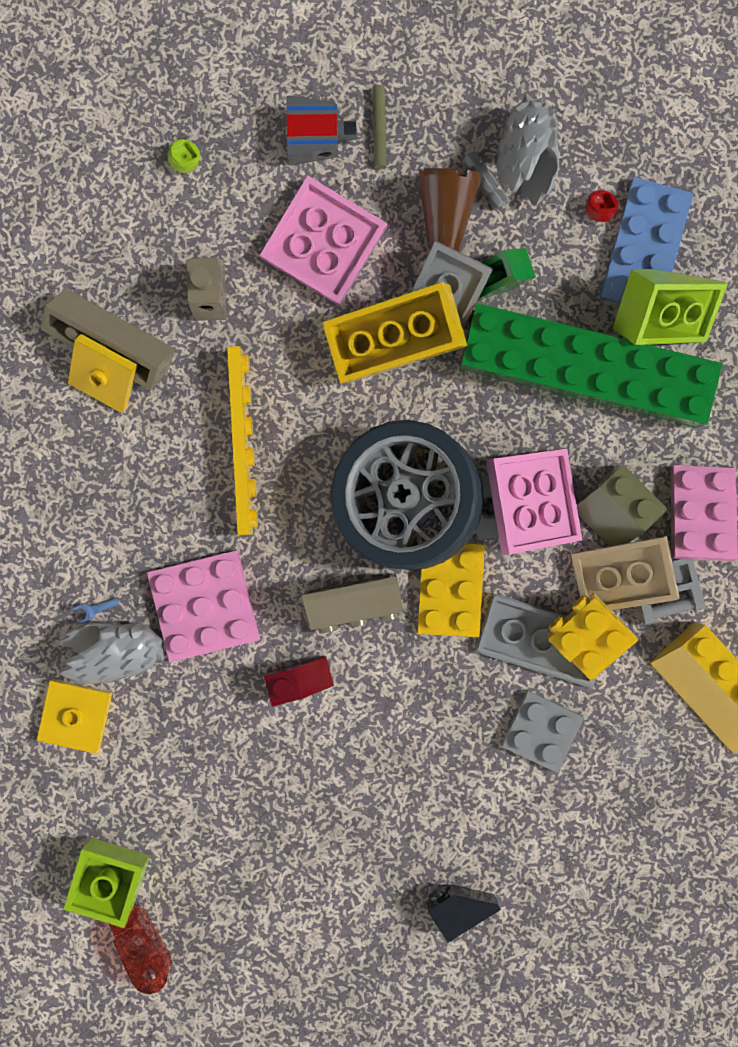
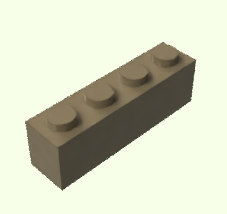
[41,288,175,391]

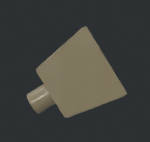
[186,258,227,321]

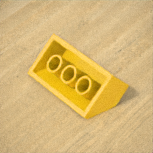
[650,621,738,754]

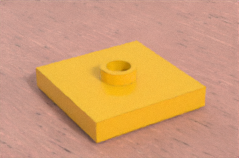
[68,334,137,413]
[37,679,113,754]

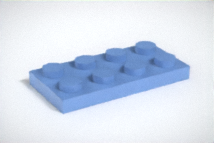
[599,177,694,304]

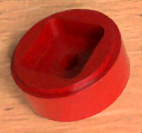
[585,190,618,222]

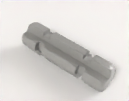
[462,151,509,210]

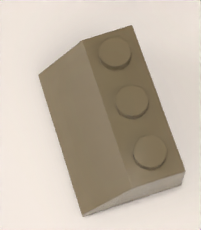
[302,573,403,634]

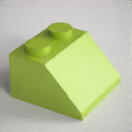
[63,838,150,928]

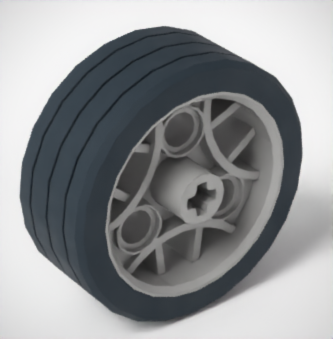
[331,420,484,570]

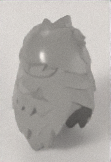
[496,93,559,206]
[60,621,164,684]

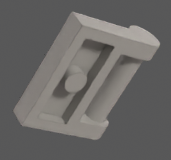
[638,559,705,625]

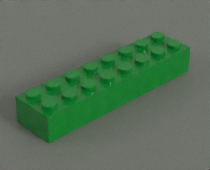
[459,303,723,428]

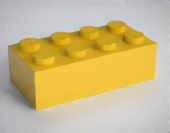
[322,282,467,384]

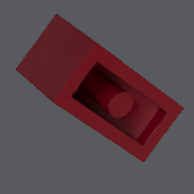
[264,656,334,707]

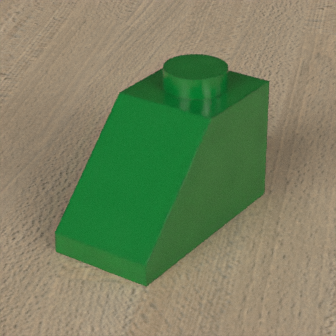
[477,248,536,301]

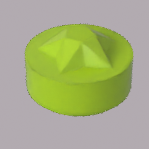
[168,139,200,173]

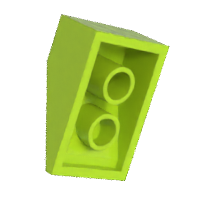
[613,269,728,345]

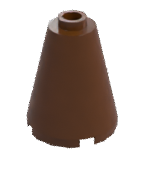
[418,168,482,251]

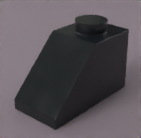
[426,885,501,943]

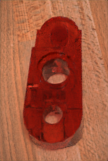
[109,902,173,995]

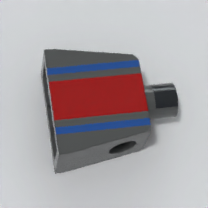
[286,95,357,165]

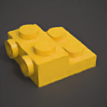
[548,592,638,681]

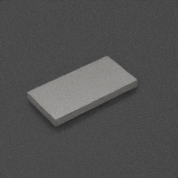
[474,593,596,689]

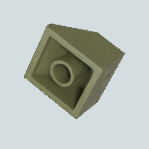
[577,464,667,546]

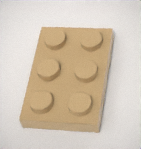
[571,536,680,610]

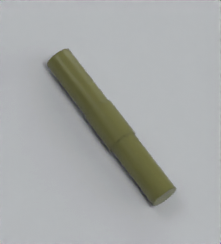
[372,85,387,169]

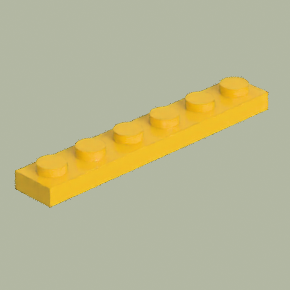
[227,346,258,535]

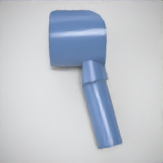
[73,598,119,624]

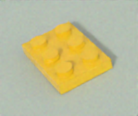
[417,541,485,637]

